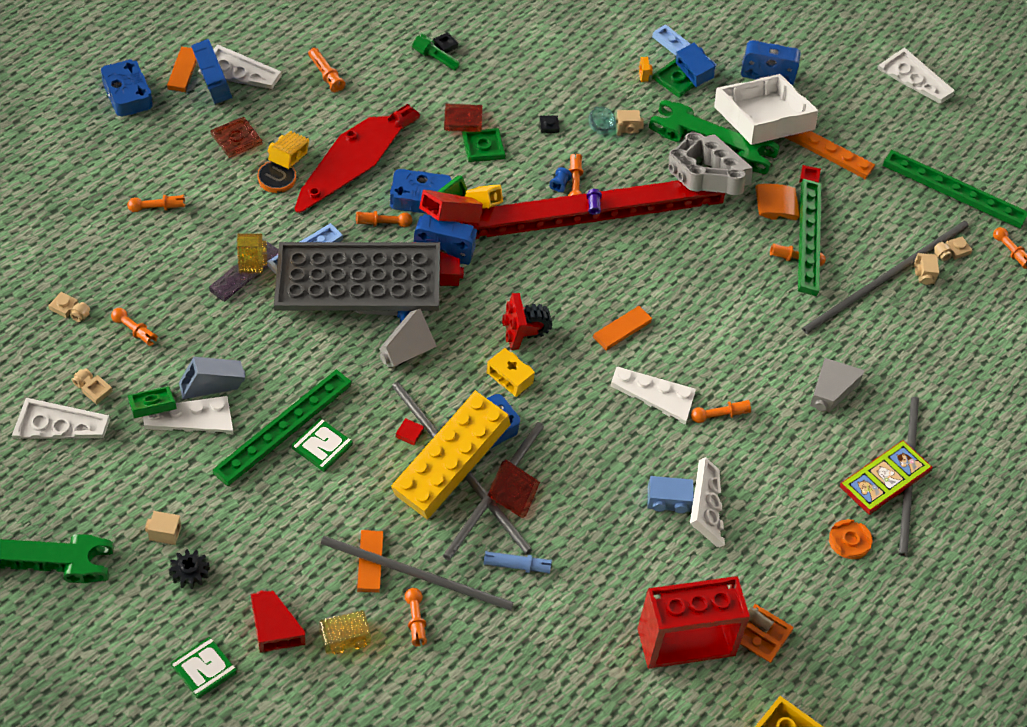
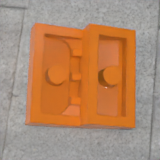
[755,184,800,220]
[740,604,794,663]

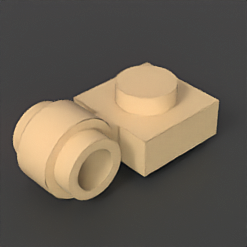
[934,236,973,261]
[48,292,90,322]
[72,368,113,405]

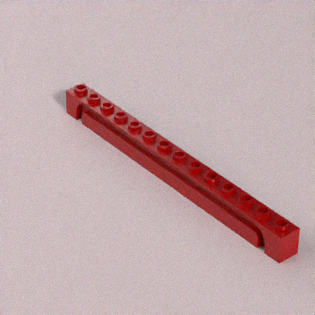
[459,180,725,239]

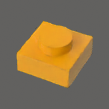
[639,57,653,82]

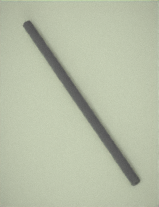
[899,397,919,557]
[443,422,544,561]
[321,536,514,611]

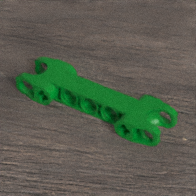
[649,100,780,174]
[0,534,114,584]

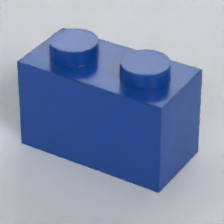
[676,42,716,87]

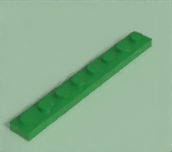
[882,149,1027,229]
[798,179,821,296]
[212,369,351,487]

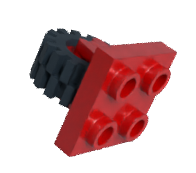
[502,293,553,350]

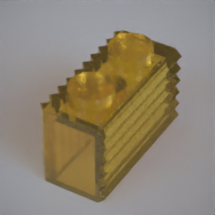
[237,233,267,274]
[319,610,371,654]

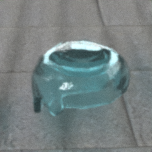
[588,106,616,134]

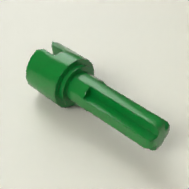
[412,33,460,71]

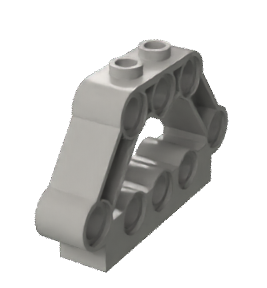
[668,132,752,195]

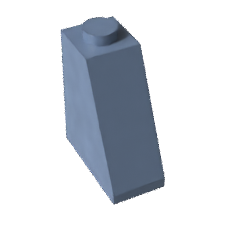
[179,357,245,399]

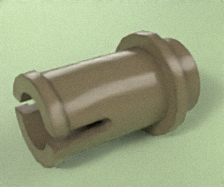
[748,606,774,633]

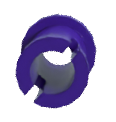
[586,189,602,215]

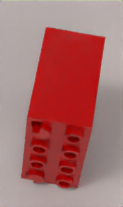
[637,576,750,669]

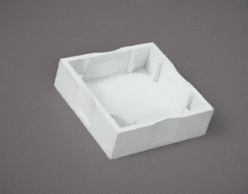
[714,74,818,145]

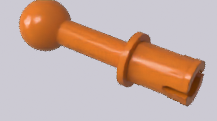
[568,154,584,196]
[127,195,185,212]
[356,211,413,227]
[993,227,1027,269]
[770,243,826,266]
[111,308,158,346]
[690,400,751,423]
[405,588,427,647]

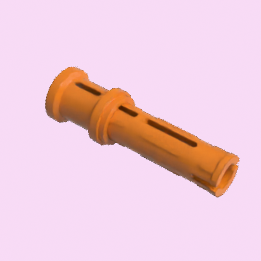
[308,48,346,93]

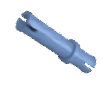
[484,551,552,574]

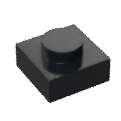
[433,32,458,53]
[539,115,560,133]

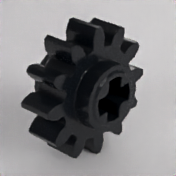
[169,549,210,589]

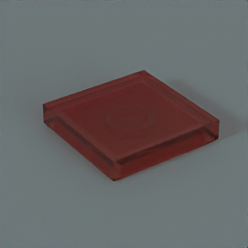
[444,104,483,132]
[210,116,263,158]
[487,459,540,518]

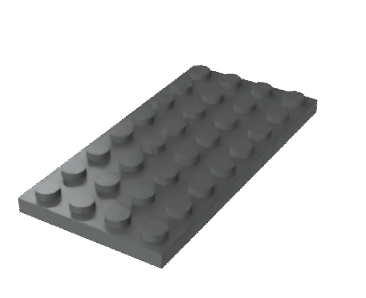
[274,242,440,311]

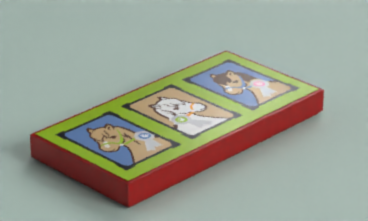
[840,440,932,515]

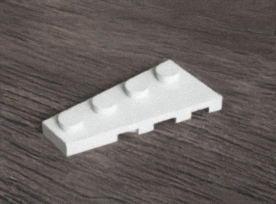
[198,44,282,89]
[878,48,955,104]
[611,367,696,425]
[143,396,233,434]
[12,398,110,439]
[690,457,725,547]

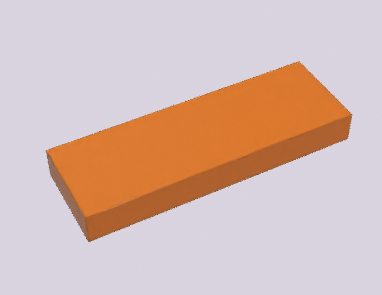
[167,46,197,92]
[593,306,652,351]
[357,530,383,593]

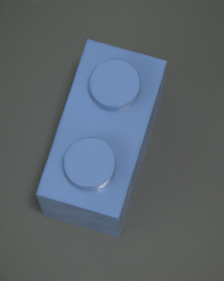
[647,476,693,513]

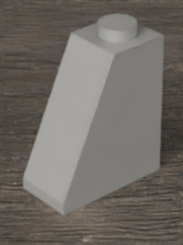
[379,309,437,367]
[810,358,864,412]

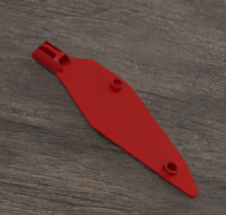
[295,104,420,213]

